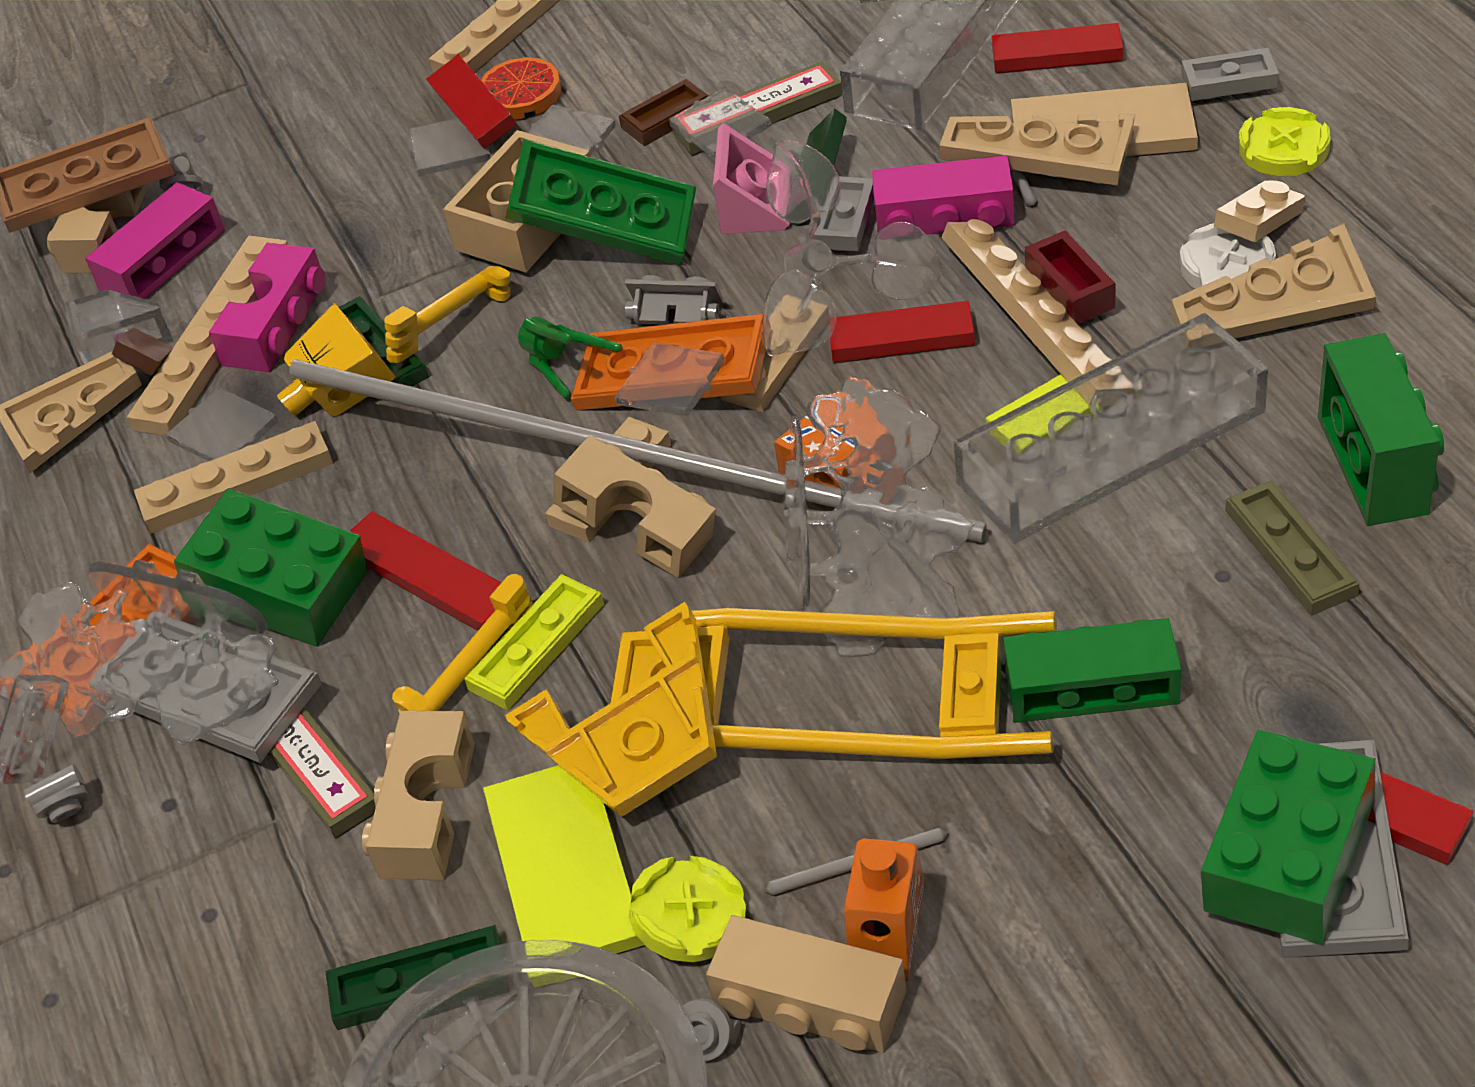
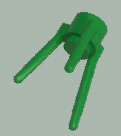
[518,316,622,399]

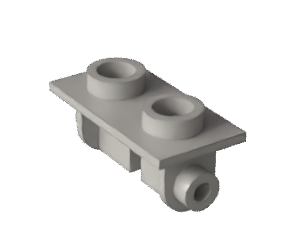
[625,275,725,325]

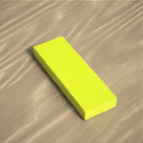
[464,574,604,711]

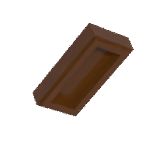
[619,79,712,147]

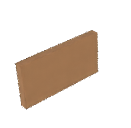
[0,117,175,233]

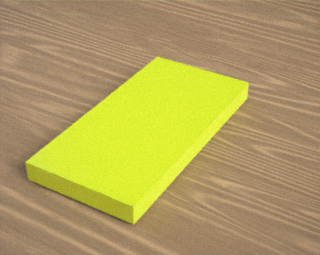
[483,765,645,979]

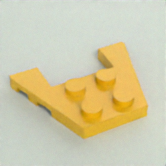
[505,602,717,817]

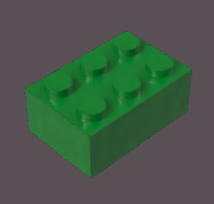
[1318,333,1444,526]
[174,488,367,647]
[1201,729,1376,945]

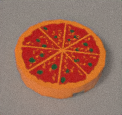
[481,57,562,120]

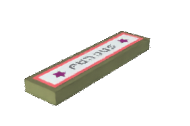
[671,61,843,155]
[268,708,376,838]

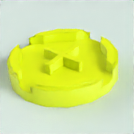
[1238,107,1331,176]
[629,856,746,963]

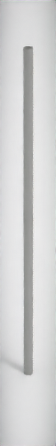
[289,359,987,543]

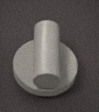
[159,156,202,191]
[24,764,88,823]
[672,998,741,1061]

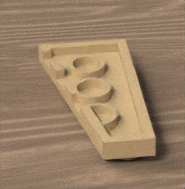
[939,114,1135,186]
[1170,223,1376,349]

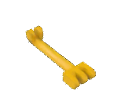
[384,266,510,363]
[392,574,533,713]

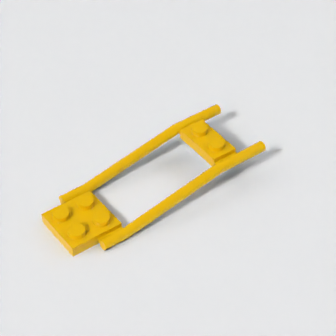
[611,608,1057,759]

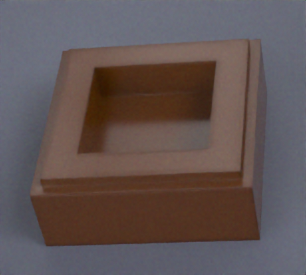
[111,327,173,375]

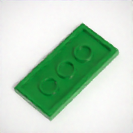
[505,139,696,265]

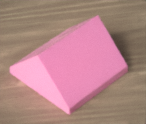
[713,123,792,234]

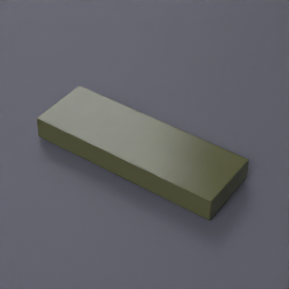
[1225,480,1360,616]

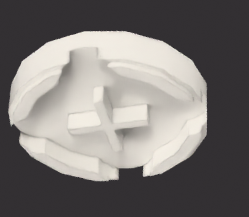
[1179,223,1276,289]

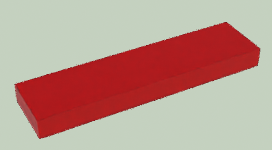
[350,511,502,631]

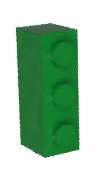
[1003,618,1181,723]

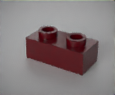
[1025,230,1116,324]

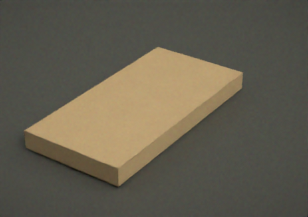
[1011,83,1198,157]

